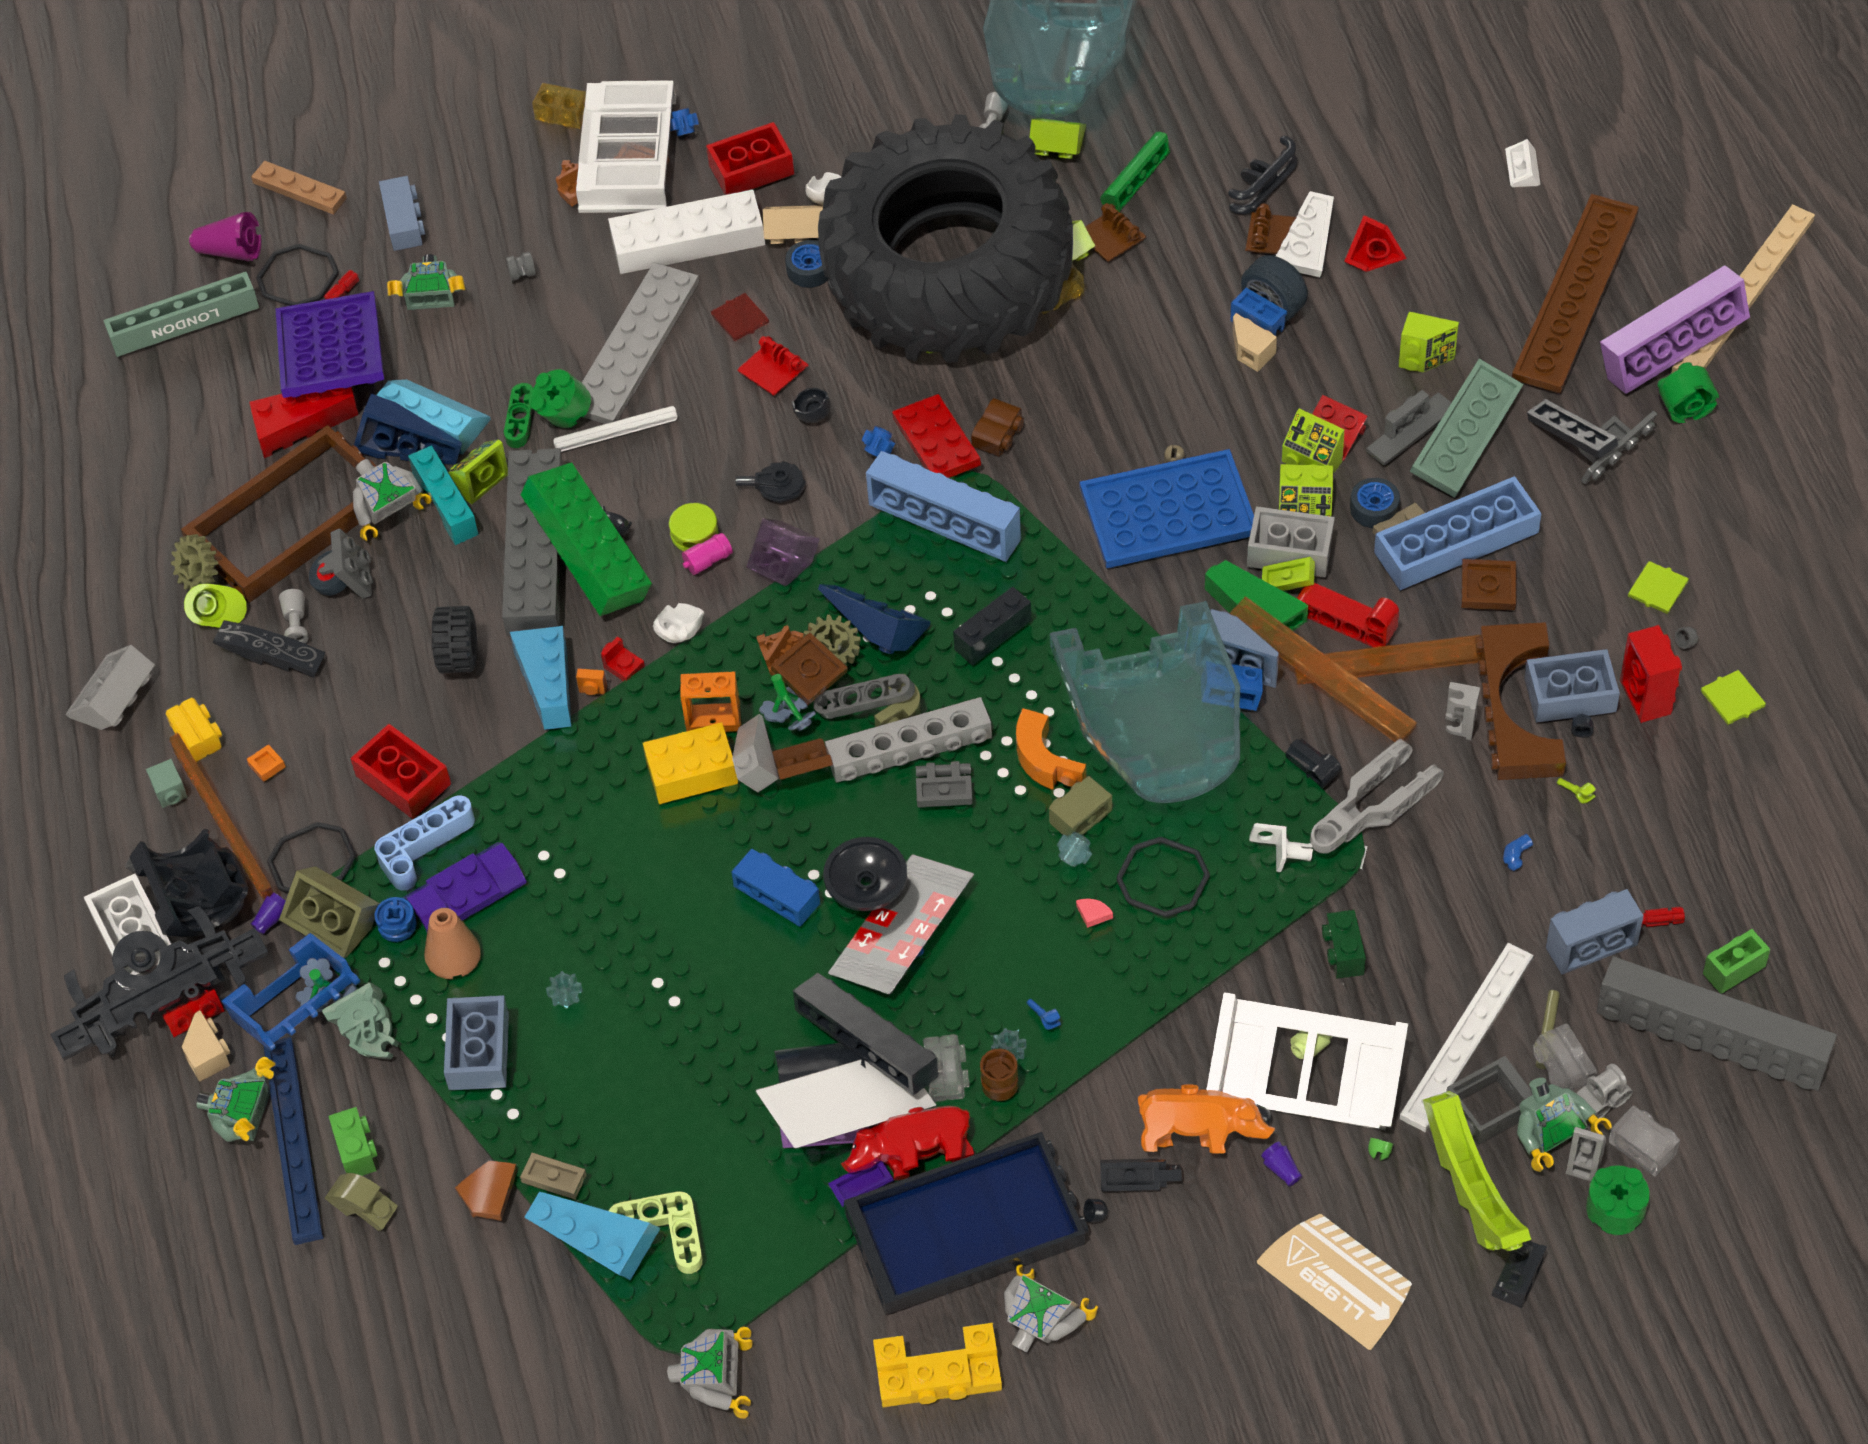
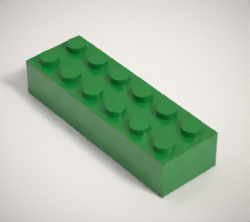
[520,462,652,616]

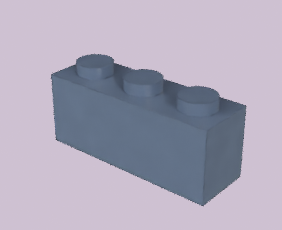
[379,176,425,251]

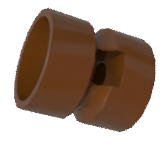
[980,1048,1018,1101]

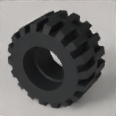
[432,606,477,673]

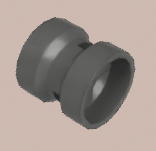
[506,251,536,281]

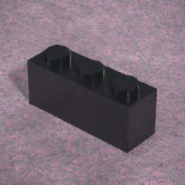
[953,587,1032,665]

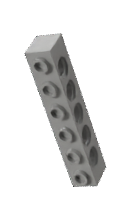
[825,697,992,782]

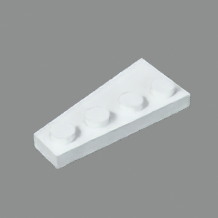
[1276,191,1334,277]

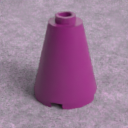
[189,212,261,261]

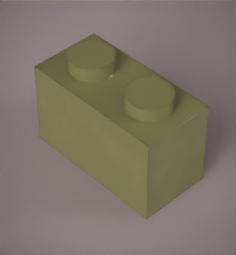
[1049,776,1112,843]

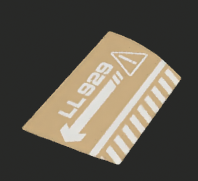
[1257,1214,1412,1350]

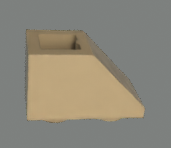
[1233,313,1277,372]
[182,1011,230,1082]

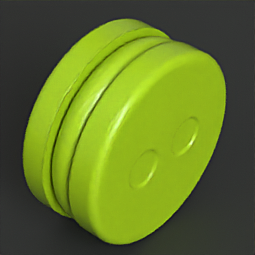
[669,503,719,551]

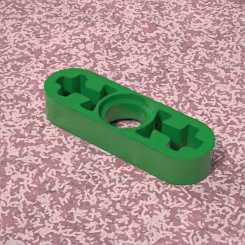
[504,383,534,448]

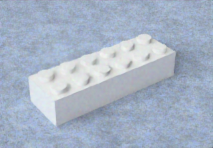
[608,190,765,274]

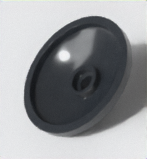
[823,837,907,911]

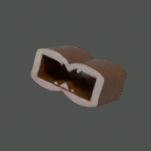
[971,398,1024,457]

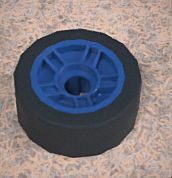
[785,240,829,288]
[1350,478,1400,528]

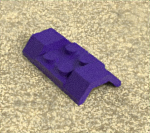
[403,842,526,931]

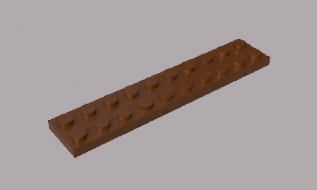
[1512,194,1639,394]

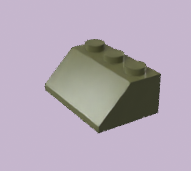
[279,866,380,958]

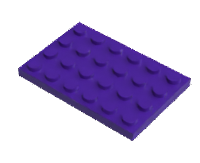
[275,291,384,398]

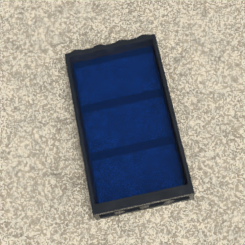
[844,1132,1088,1315]

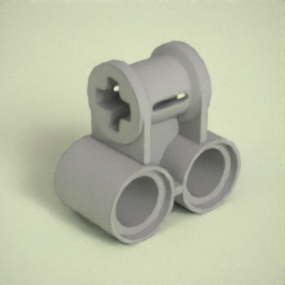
[1576,1064,1633,1119]

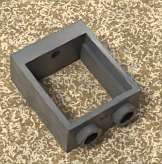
[1446,1056,1533,1145]

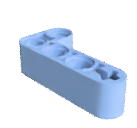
[375,796,475,891]

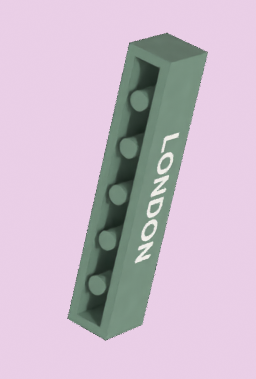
[103,272,259,357]

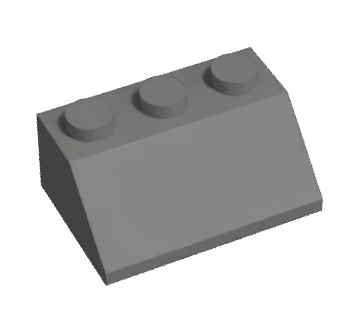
[1247,507,1335,577]
[65,645,155,730]

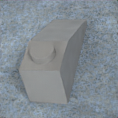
[732,714,779,792]
[1566,1127,1607,1181]

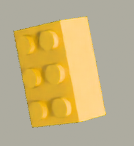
[643,722,738,804]

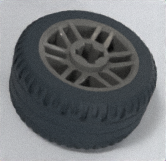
[1241,255,1308,322]

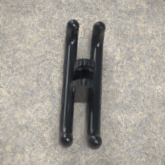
[1228,135,1297,215]

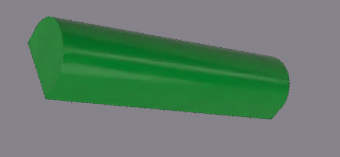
[1100,132,1170,212]

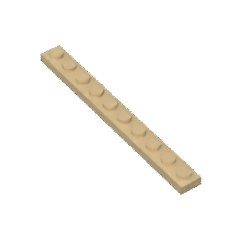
[1672,204,1815,373]

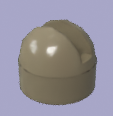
[1164,445,1185,463]

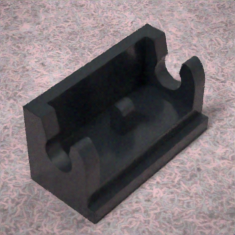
[1491,1241,1547,1309]

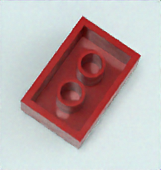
[706,122,794,195]
[1620,625,1682,723]
[350,724,451,819]

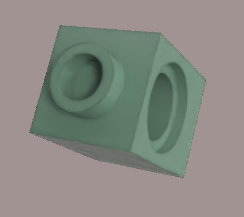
[146,759,188,808]

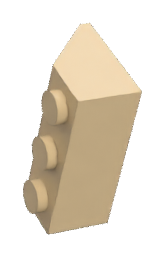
[763,205,823,244]

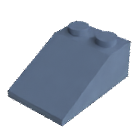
[1199,609,1279,688]

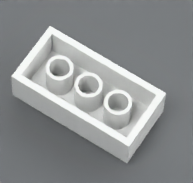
[84,874,171,976]

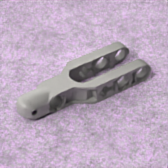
[1310,739,1444,853]

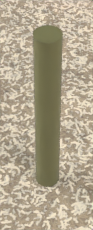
[1535,990,1560,1069]

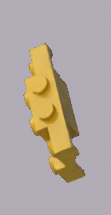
[873,1323,1002,1408]

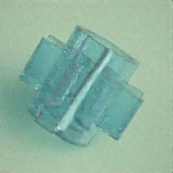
[1057,832,1092,867]
[546,971,583,1008]
[991,1028,1027,1060]

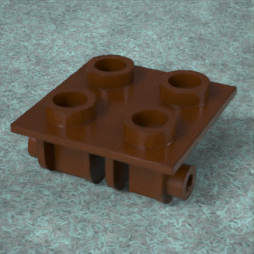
[1085,203,1146,262]
[1245,204,1297,254]

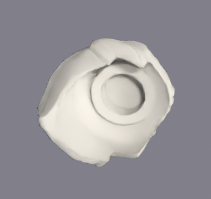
[653,603,704,643]

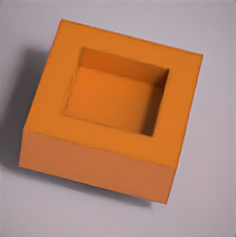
[576,669,607,695]
[246,744,286,782]

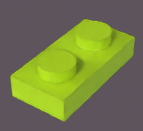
[1262,557,1315,591]

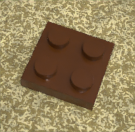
[1461,559,1516,610]
[771,633,848,705]

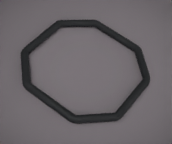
[256,244,338,306]
[267,822,356,893]
[1117,837,1209,917]

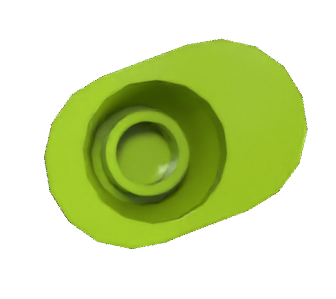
[184,584,247,628]

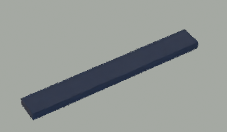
[264,1037,323,1245]

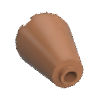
[424,908,481,979]

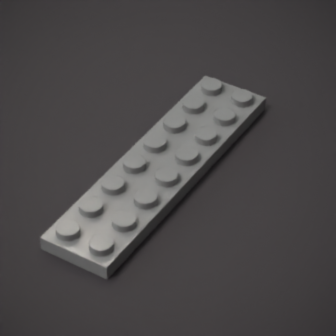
[581,262,699,424]

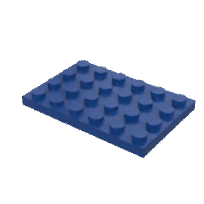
[1079,449,1254,568]

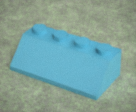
[377,379,491,455]

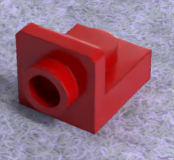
[601,637,645,681]

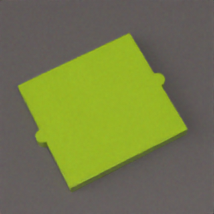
[1628,561,1689,614]
[1701,670,1766,725]

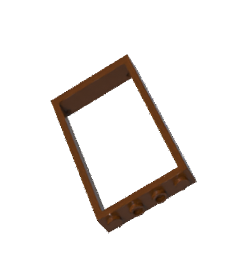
[181,425,376,603]

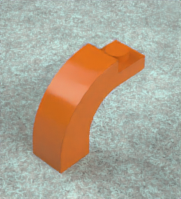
[1016,708,1086,789]

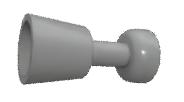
[979,92,1009,128]
[279,589,308,643]

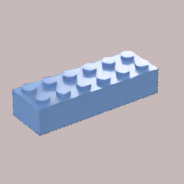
[866,451,1021,562]
[1374,476,1541,590]

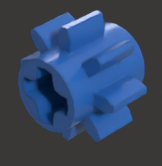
[670,108,699,136]
[861,426,895,456]

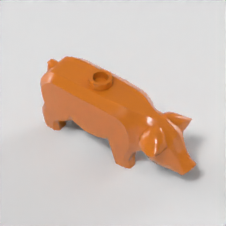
[1138,1084,1275,1153]

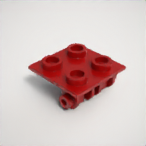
[737,336,808,396]
[1312,395,1368,461]

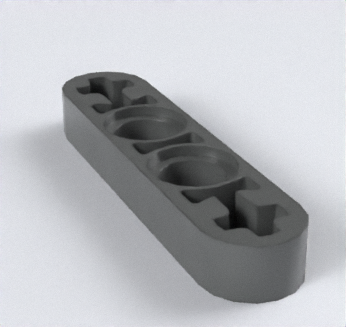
[814,674,915,719]

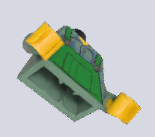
[387,254,465,310]
[196,1057,276,1142]
[1517,1078,1612,1172]

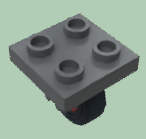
[309,528,373,599]

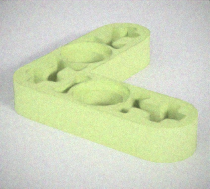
[609,1192,703,1274]

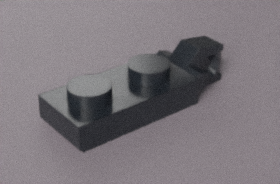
[1100,1158,1182,1191]

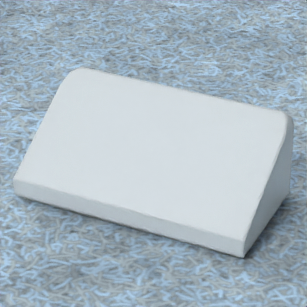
[1505,139,1540,187]

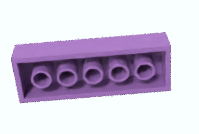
[1600,265,1750,394]

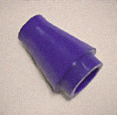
[250,892,286,935]
[1261,1142,1302,1187]

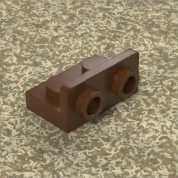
[772,738,833,779]

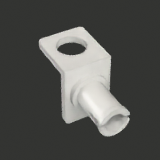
[1249,823,1313,872]

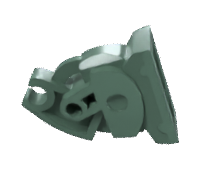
[322,982,399,1059]

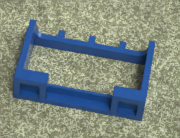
[222,933,360,1051]

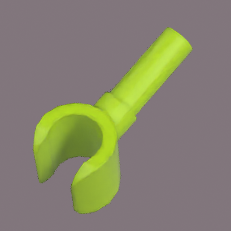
[1557,778,1595,804]

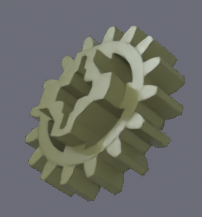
[171,534,218,590]
[803,615,861,665]

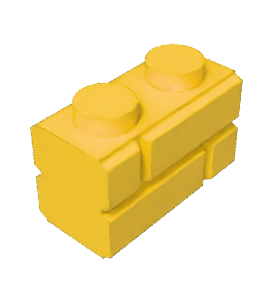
[165,697,222,762]

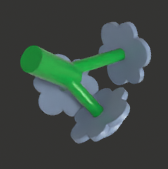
[759,674,816,731]
[296,958,356,1012]

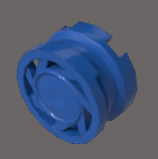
[375,897,417,942]

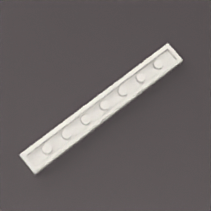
[1400,943,1533,1132]

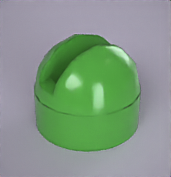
[1368,1138,1393,1161]

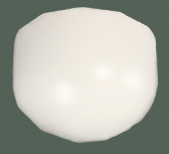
[805,172,841,205]

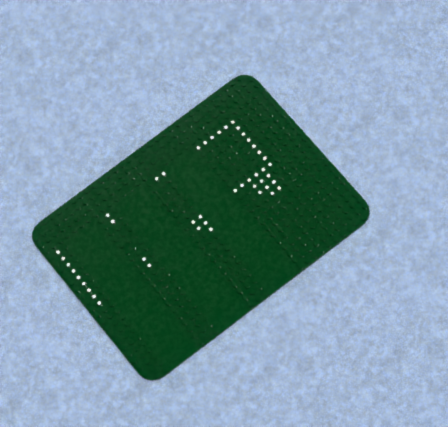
[330,471,1365,1356]

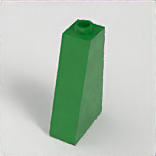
[1205,560,1308,646]

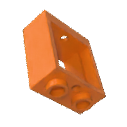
[681,672,741,732]

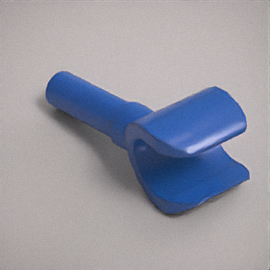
[1027,999,1061,1030]

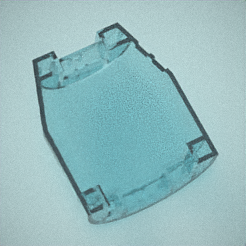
[983,0,1137,118]
[1049,601,1240,803]

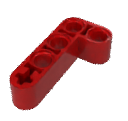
[1297,583,1399,649]

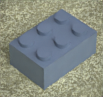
[1524,649,1620,723]
[1546,889,1644,975]
[444,996,509,1090]

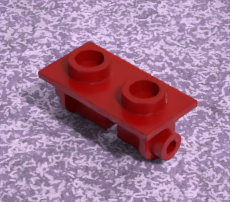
[162,989,224,1037]

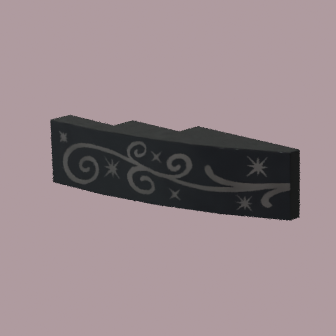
[213,620,326,678]

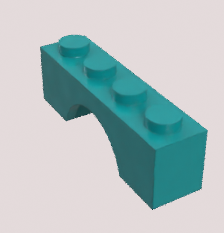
[408,445,479,545]

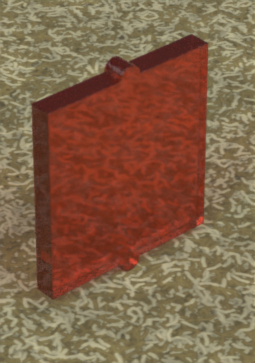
[711,293,769,341]

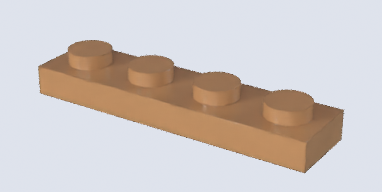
[251,160,347,215]

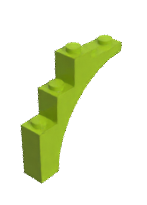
[1423,1091,1531,1251]

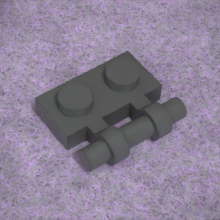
[916,761,972,807]

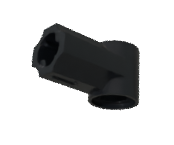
[1285,738,1342,789]

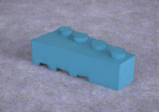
[510,626,571,730]
[525,1192,661,1280]

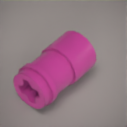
[682,533,733,575]

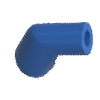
[1503,834,1533,870]

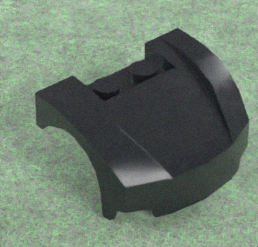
[129,829,248,937]

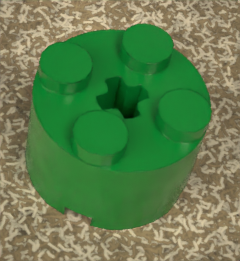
[1657,362,1719,423]
[531,369,591,428]
[1586,1165,1649,1235]

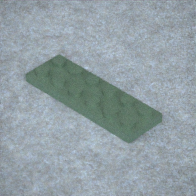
[1410,359,1524,498]

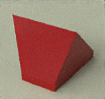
[1344,215,1407,272]

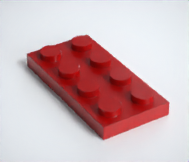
[892,394,981,478]

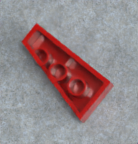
[249,387,359,459]

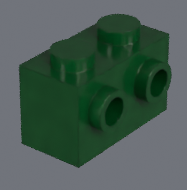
[1322,910,1366,979]

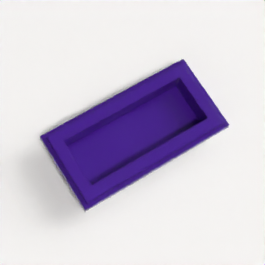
[828,1161,894,1207]

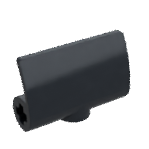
[774,1043,866,1084]

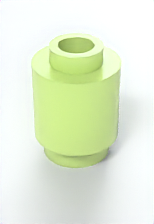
[1291,1031,1333,1059]

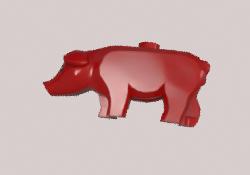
[841,1106,974,1180]

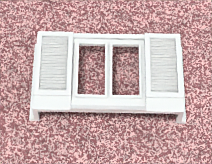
[1207,993,1408,1130]

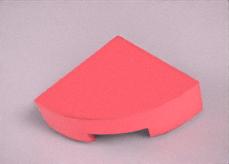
[1076,899,1113,928]

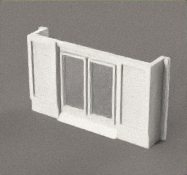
[576,81,676,213]

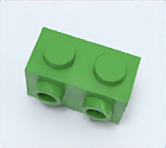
[1703,929,1770,994]
[329,1107,378,1176]

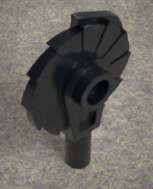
[736,461,806,503]

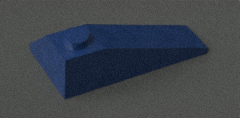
[354,394,462,465]
[818,584,931,654]

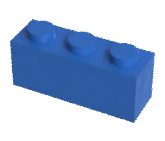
[731,849,820,927]

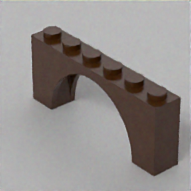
[1475,622,1566,780]

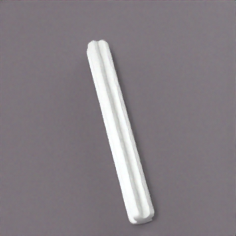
[554,406,677,452]

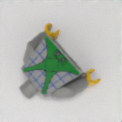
[353,459,432,541]
[1004,1264,1098,1352]
[667,1327,753,1419]

